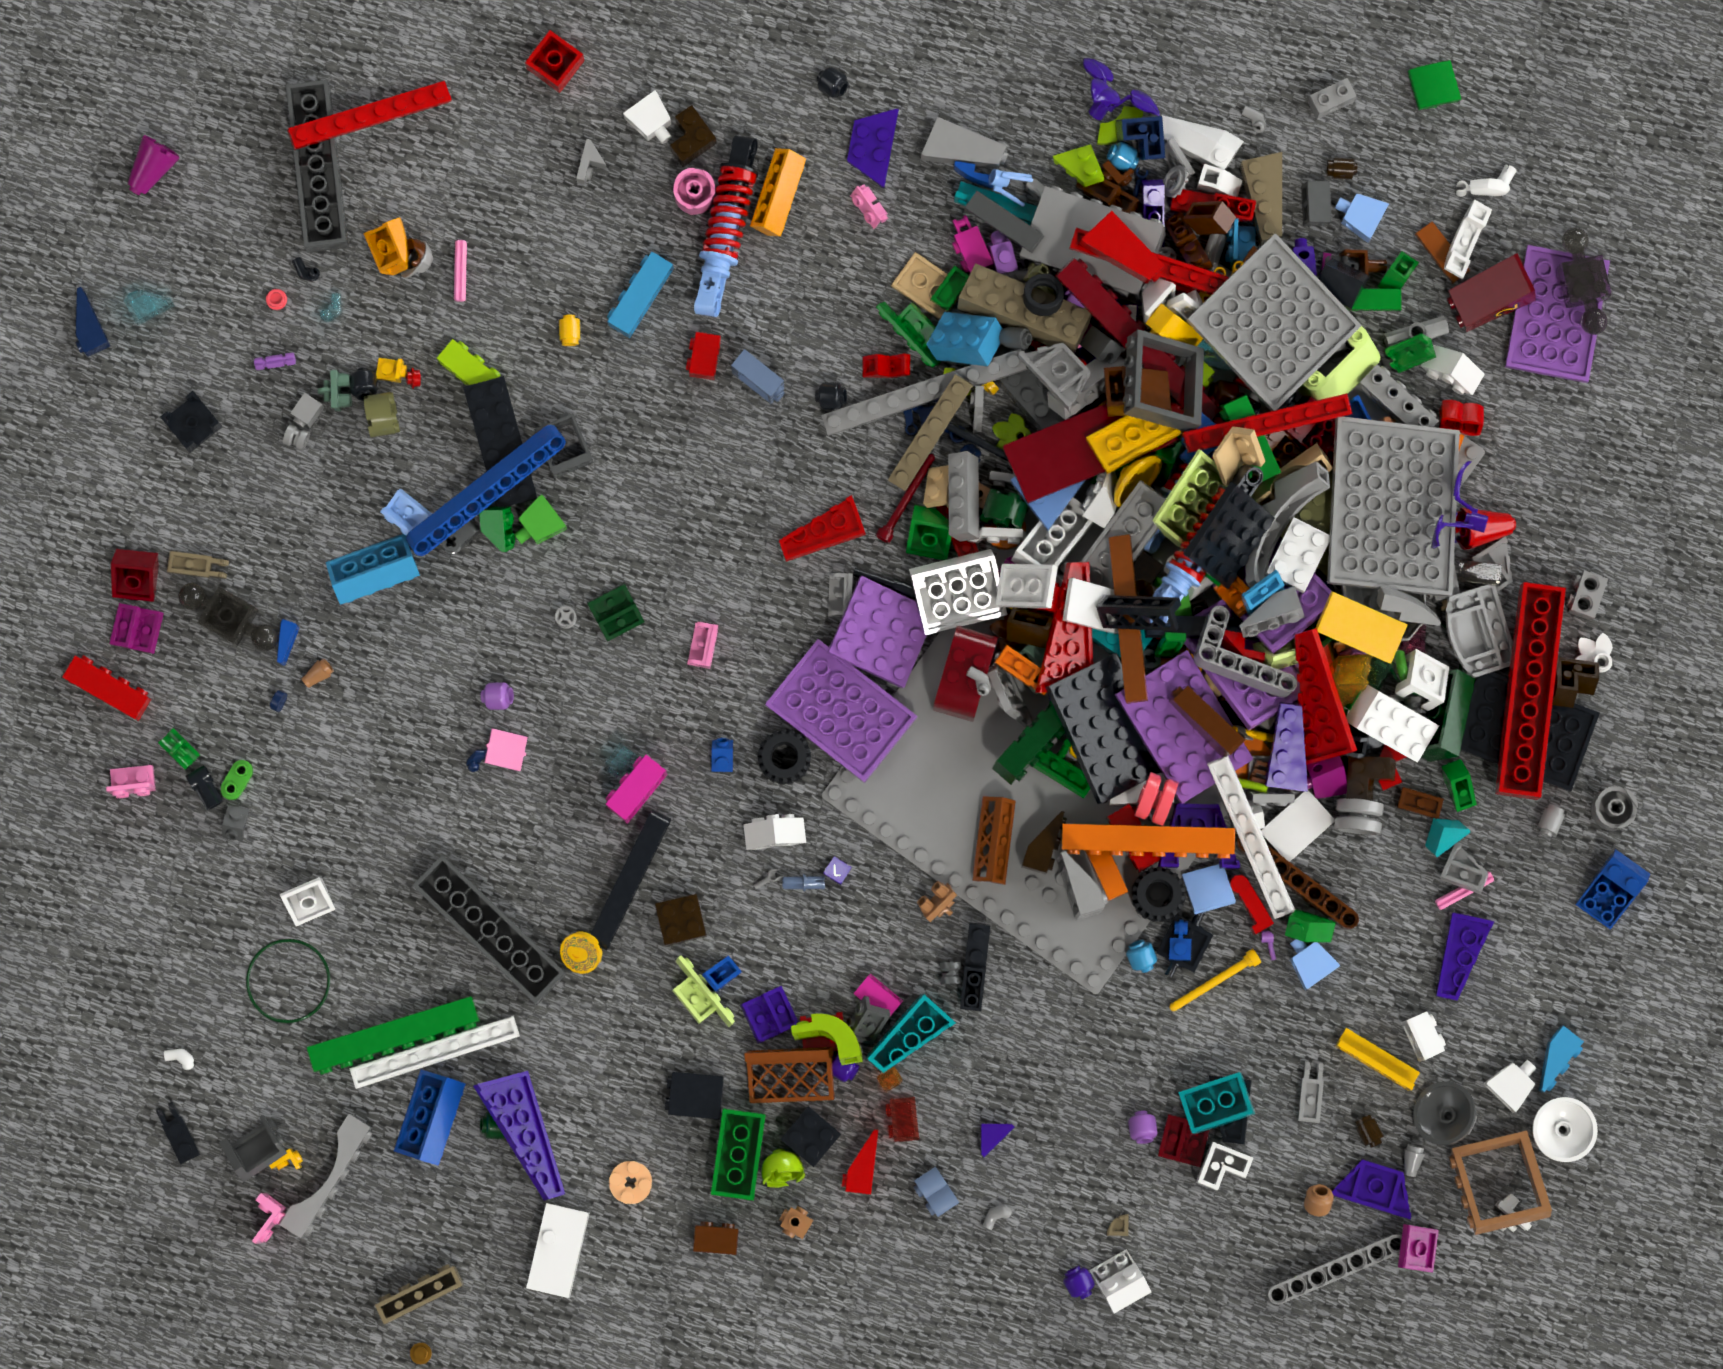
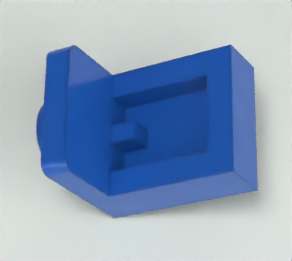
[712,738,733,772]

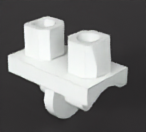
[1495,1194,1532,1232]

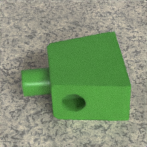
[514,494,567,545]

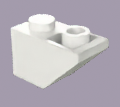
[1196,164,1242,197]

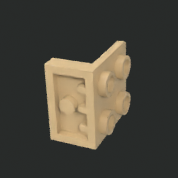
[1213,426,1265,486]

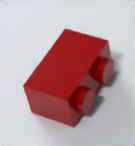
[686,332,721,380]

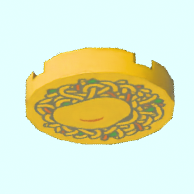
[560,931,602,974]

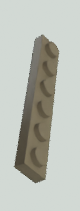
[888,373,973,491]

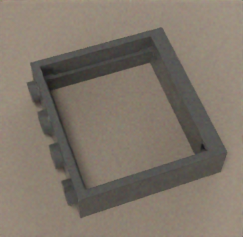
[1123,329,1204,432]

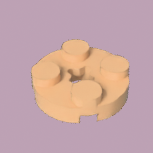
[609,1161,652,1204]

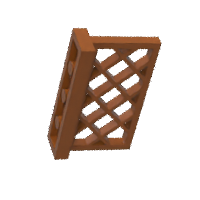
[744,1047,835,1103]

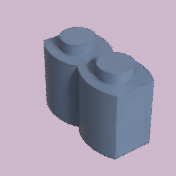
[913,1166,959,1217]

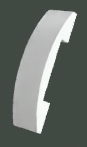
[1444,200,1492,279]

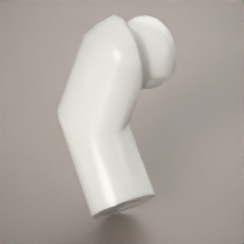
[164,1049,194,1070]

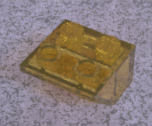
[1329,654,1372,708]

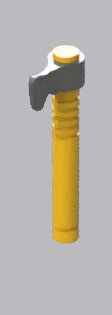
[1233,725,1274,742]

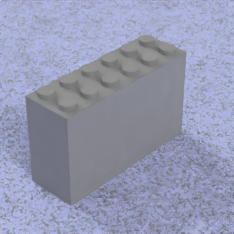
[1019,186,1166,306]

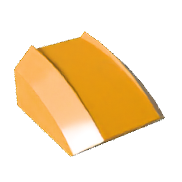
[363,218,409,276]

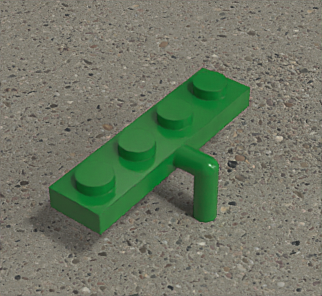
[1033,739,1090,799]

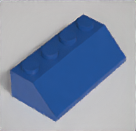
[394,1069,466,1166]

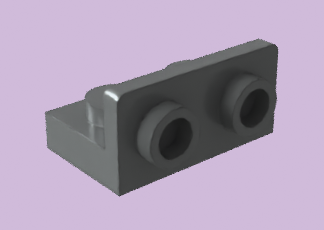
[846,996,890,1045]

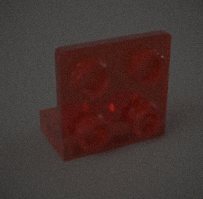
[885,1097,919,1143]

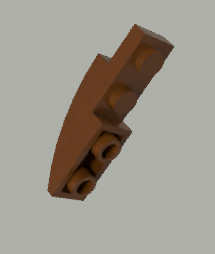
[1165,212,1213,270]

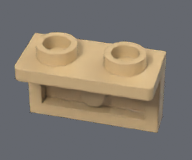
[923,465,949,508]

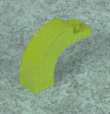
[791,1013,863,1065]

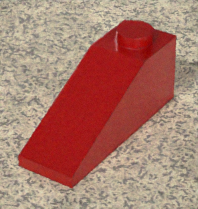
[842,1129,878,1195]

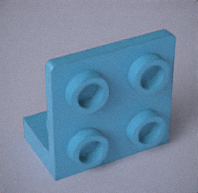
[1225,218,1256,268]

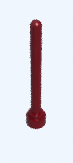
[875,453,935,544]

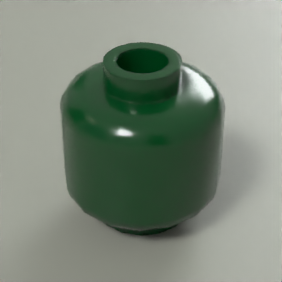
[480,1111,505,1139]

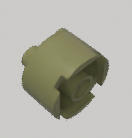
[364,392,400,438]

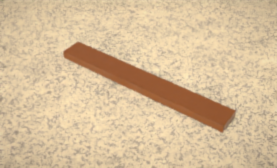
[1109,534,1148,704]

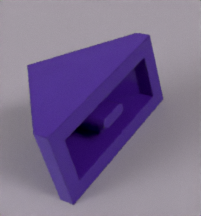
[981,1124,1015,1158]

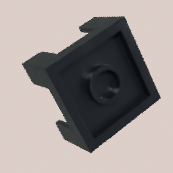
[160,391,222,453]

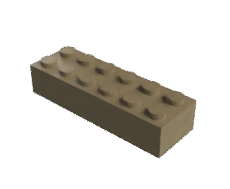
[957,263,1091,354]

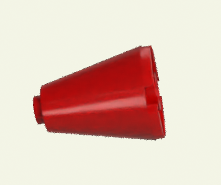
[1455,508,1516,550]

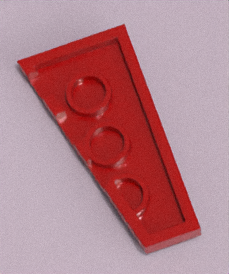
[779,495,866,562]

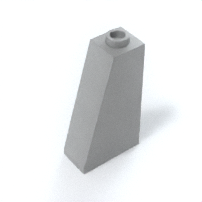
[921,117,1009,169]

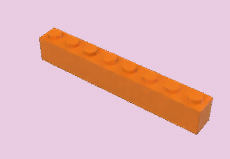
[1062,824,1235,858]

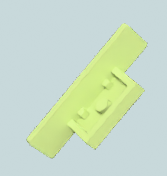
[672,955,735,1027]

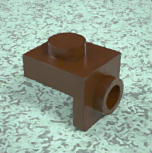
[1101,160,1134,187]

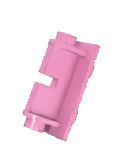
[850,184,888,229]

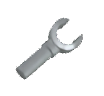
[754,868,784,889]

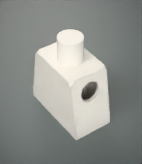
[623,90,672,144]
[1483,1060,1536,1113]

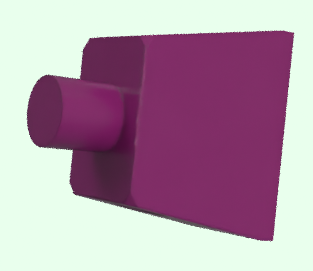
[1300,756,1347,799]

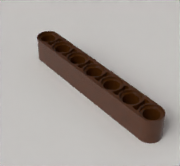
[1235,836,1359,930]

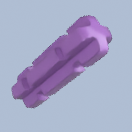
[254,353,296,370]

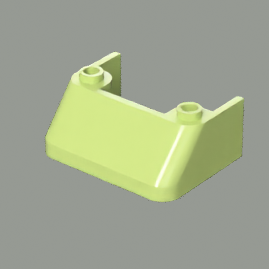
[1297,326,1380,401]

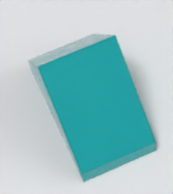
[1425,818,1470,857]

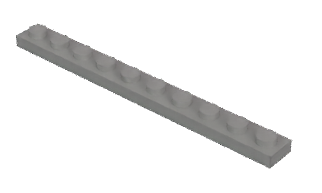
[822,349,1028,436]

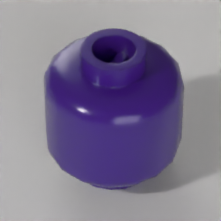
[832,1053,860,1082]
[1063,1265,1095,1299]

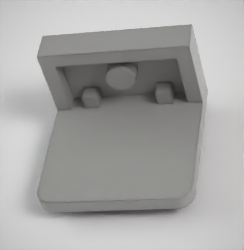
[1246,755,1295,806]

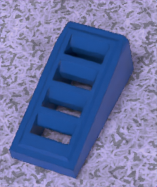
[277,619,300,666]

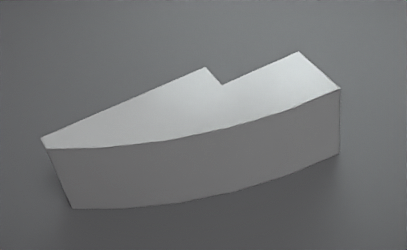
[1376,586,1441,626]

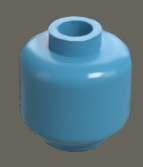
[1107,142,1139,172]
[1126,939,1157,973]

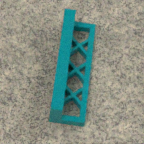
[954,181,1037,226]

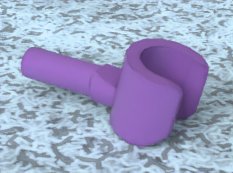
[1261,931,1276,960]

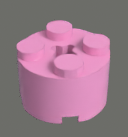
[673,168,716,215]

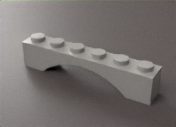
[279,1114,373,1238]

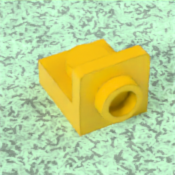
[376,358,407,383]
[269,1148,303,1170]

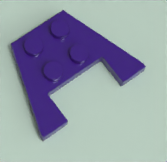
[1158,803,1240,869]

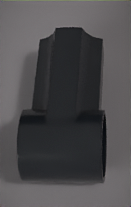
[186,765,224,810]

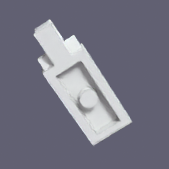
[967,527,1027,544]

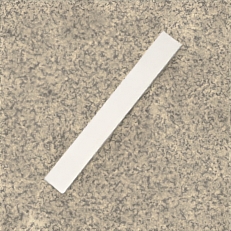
[1207,756,1295,919]
[349,1016,520,1089]

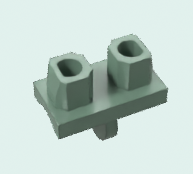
[318,370,352,411]

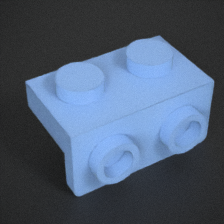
[380,489,432,536]

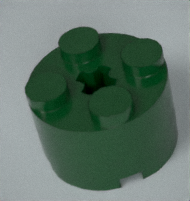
[980,489,1028,529]

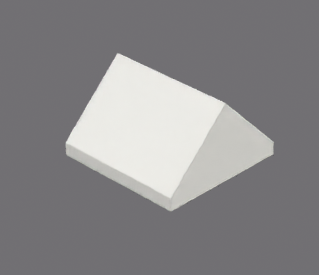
[280,877,335,926]

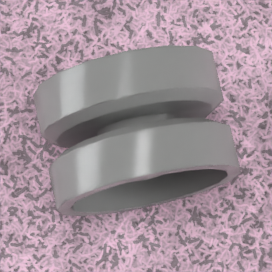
[1334,798,1384,835]

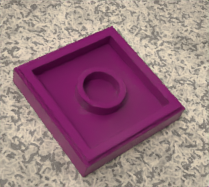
[1398,1224,1439,1273]

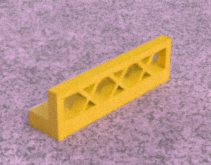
[1335,1028,1420,1091]

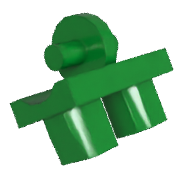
[158,728,200,770]

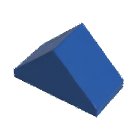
[702,956,742,993]

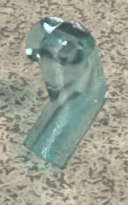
[320,293,342,322]

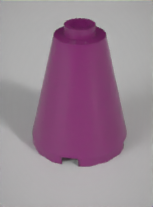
[127,135,180,196]

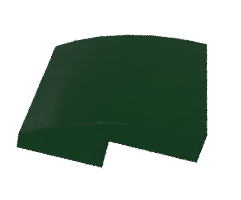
[587,583,645,642]

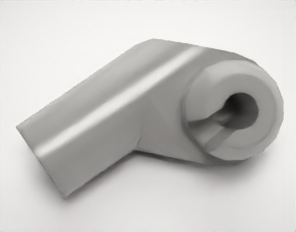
[1242,106,1266,133]
[966,666,991,696]

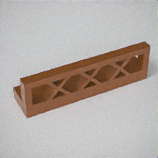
[972,796,1016,885]

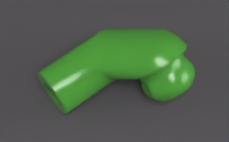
[1394,650,1408,681]

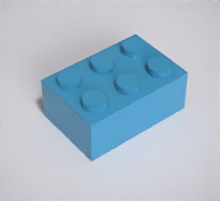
[926,312,1003,366]

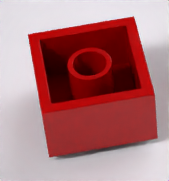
[525,30,585,93]

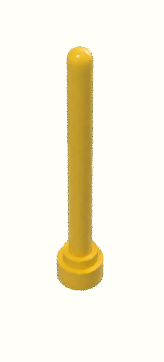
[1169,948,1262,1011]

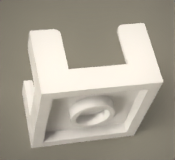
[1395,649,1449,711]

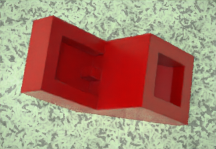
[863,353,910,378]
[1221,630,1265,663]

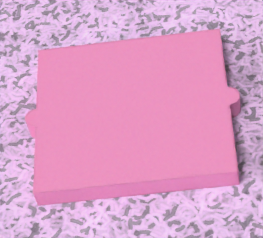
[484,729,528,771]

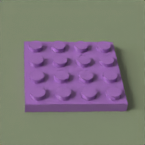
[827,576,927,688]

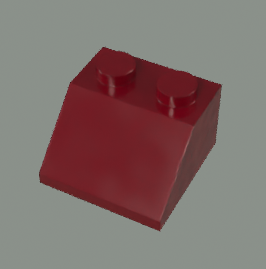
[111,549,159,602]

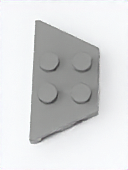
[1018,343,1090,411]
[988,651,1033,727]

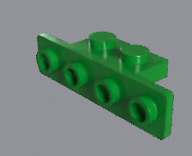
[876,302,941,368]

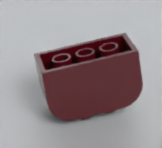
[933,626,998,722]

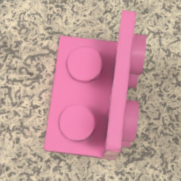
[106,765,155,798]
[252,1193,287,1244]

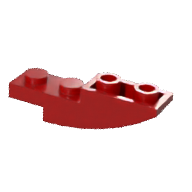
[1170,189,1257,222]

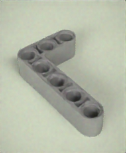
[1193,606,1297,698]

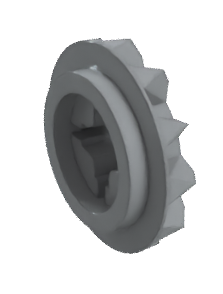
[1163,165,1189,198]

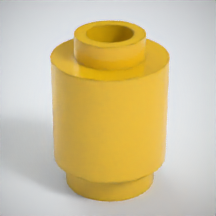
[559,315,581,346]

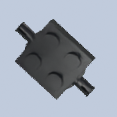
[1156,912,1213,978]

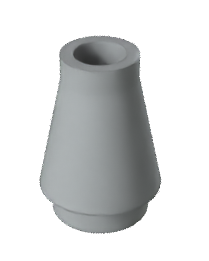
[1404,1144,1425,1177]

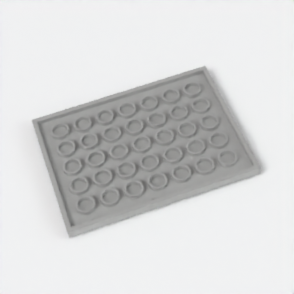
[1327,417,1460,597]

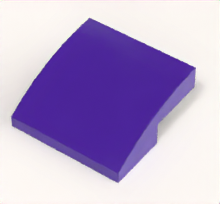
[740,986,798,1044]

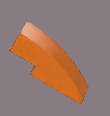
[1085,850,1128,901]

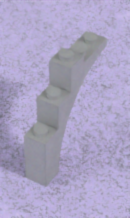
[1245,461,1330,587]

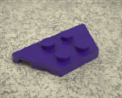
[847,109,899,188]
[1332,1159,1412,1220]

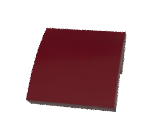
[1158,1114,1210,1168]

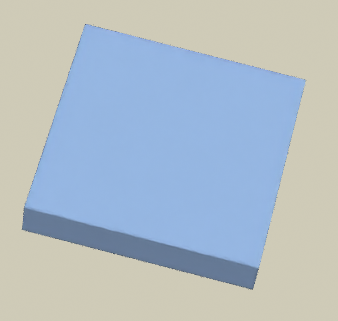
[1182,864,1236,914]

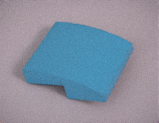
[1241,570,1285,616]

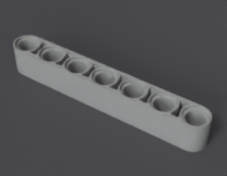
[1266,1234,1402,1305]

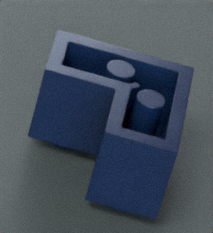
[1116,116,1165,160]

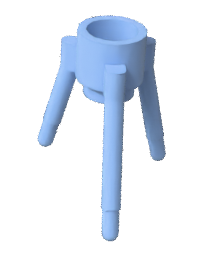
[989,169,1033,207]

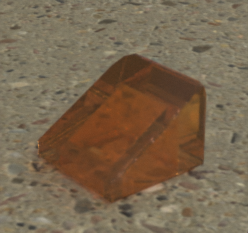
[877,1067,903,1093]

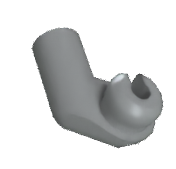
[982,1204,1012,1230]

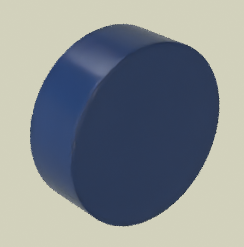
[270,690,287,712]

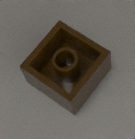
[655,894,707,947]

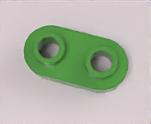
[221,760,253,800]

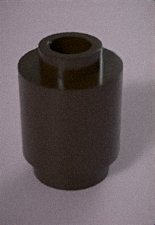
[1327,158,1357,179]
[1355,1115,1384,1148]

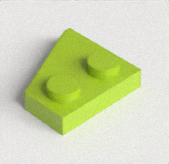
[1053,144,1104,187]

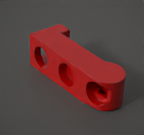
[1229,875,1274,935]

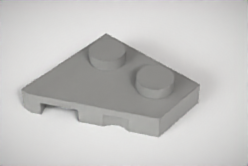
[970,386,984,434]
[1471,536,1513,592]
[1440,842,1489,894]

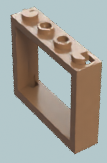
[1449,1131,1552,1235]

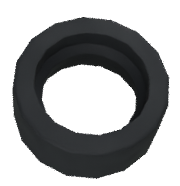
[1023,274,1064,316]

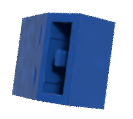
[1575,849,1650,929]

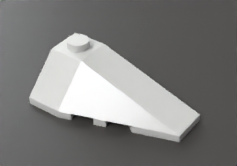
[1162,115,1244,170]

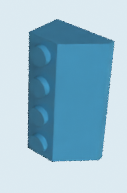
[325,534,420,605]

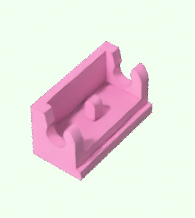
[687,622,718,669]

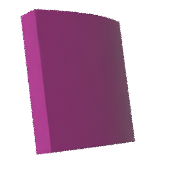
[109,603,164,654]

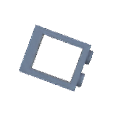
[731,349,785,404]

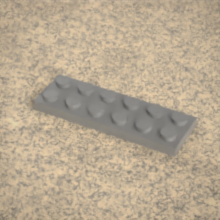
[1081,480,1166,589]

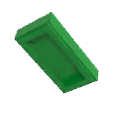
[930,265,969,312]
[1155,632,1186,658]

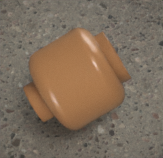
[1304,1184,1334,1217]

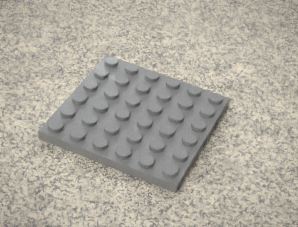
[1186,233,1362,411]

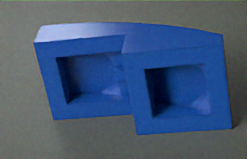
[954,161,993,188]

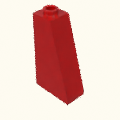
[1079,211,1165,284]

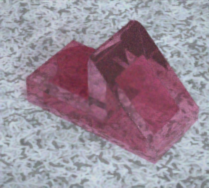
[1400,625,1426,654]

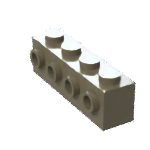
[375,1264,464,1324]

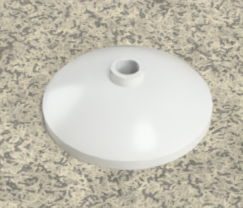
[1532,1097,1598,1162]

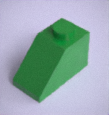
[1377,251,1419,289]
[1441,759,1477,812]
[1285,909,1336,942]

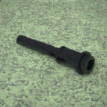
[853,568,916,599]

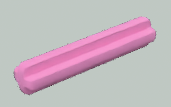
[454,240,467,302]
[1435,871,1494,910]

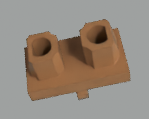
[917,881,957,922]

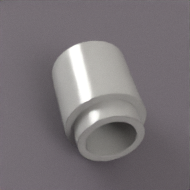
[1537,804,1564,838]

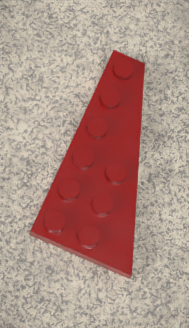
[1035,562,1093,693]
[1295,628,1357,765]

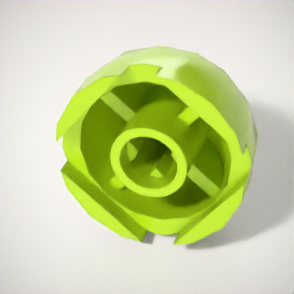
[761,1149,805,1188]

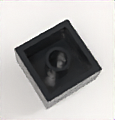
[781,1106,841,1167]

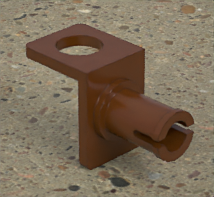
[1339,249,1387,275]

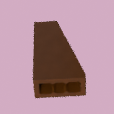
[1169,685,1245,757]

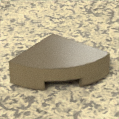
[1107,1214,1129,1236]

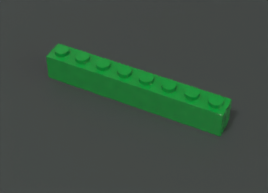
[307,996,480,1075]

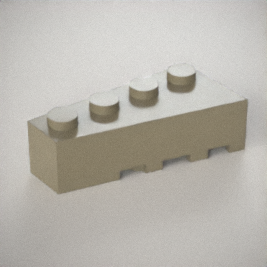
[1240,152,1282,246]

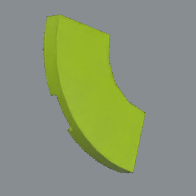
[1097,106,1144,145]

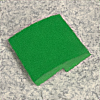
[1408,60,1462,110]

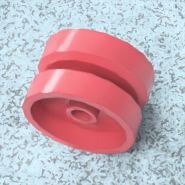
[1134,772,1179,826]

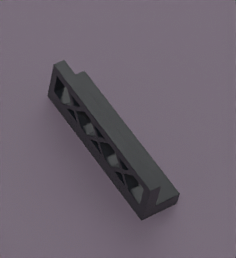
[1096,595,1181,631]

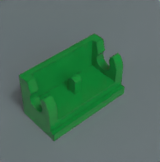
[1385,333,1436,373]

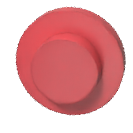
[266,289,287,310]

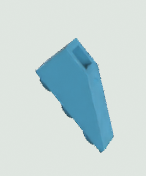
[1539,1026,1584,1093]

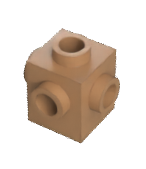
[779,1206,814,1239]

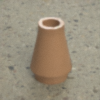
[301,658,334,688]

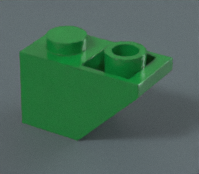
[479,507,515,552]

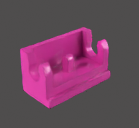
[854,974,903,1018]

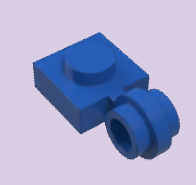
[1169,919,1191,961]

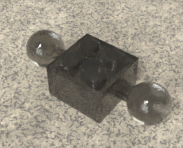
[1557,227,1612,335]
[178,583,279,651]

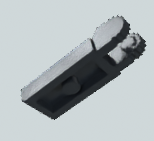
[156,1102,201,1165]

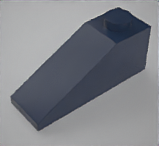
[75,287,111,357]

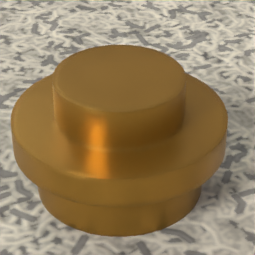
[410,1343,432,1364]

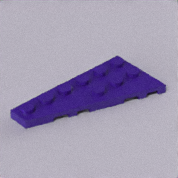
[473,1071,565,1201]

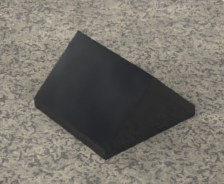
[1319,258,1370,310]

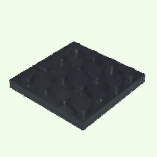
[1183,482,1275,589]

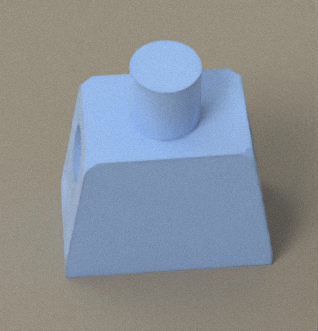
[1335,194,1389,243]
[1290,939,1340,990]

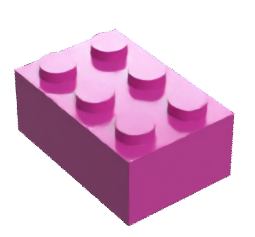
[606,755,668,824]

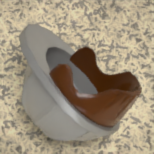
[400,238,433,278]

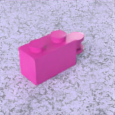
[952,215,994,276]

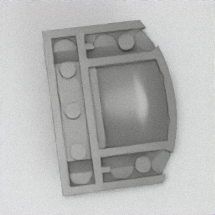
[1446,583,1513,678]

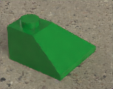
[906,505,951,560]

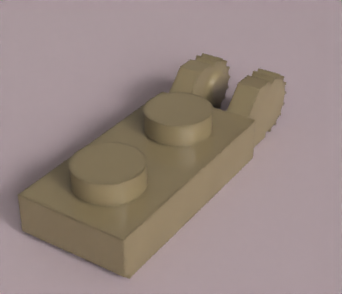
[167,551,229,579]

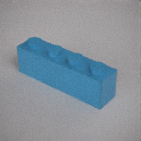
[607,252,674,338]

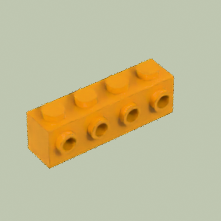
[750,148,806,236]

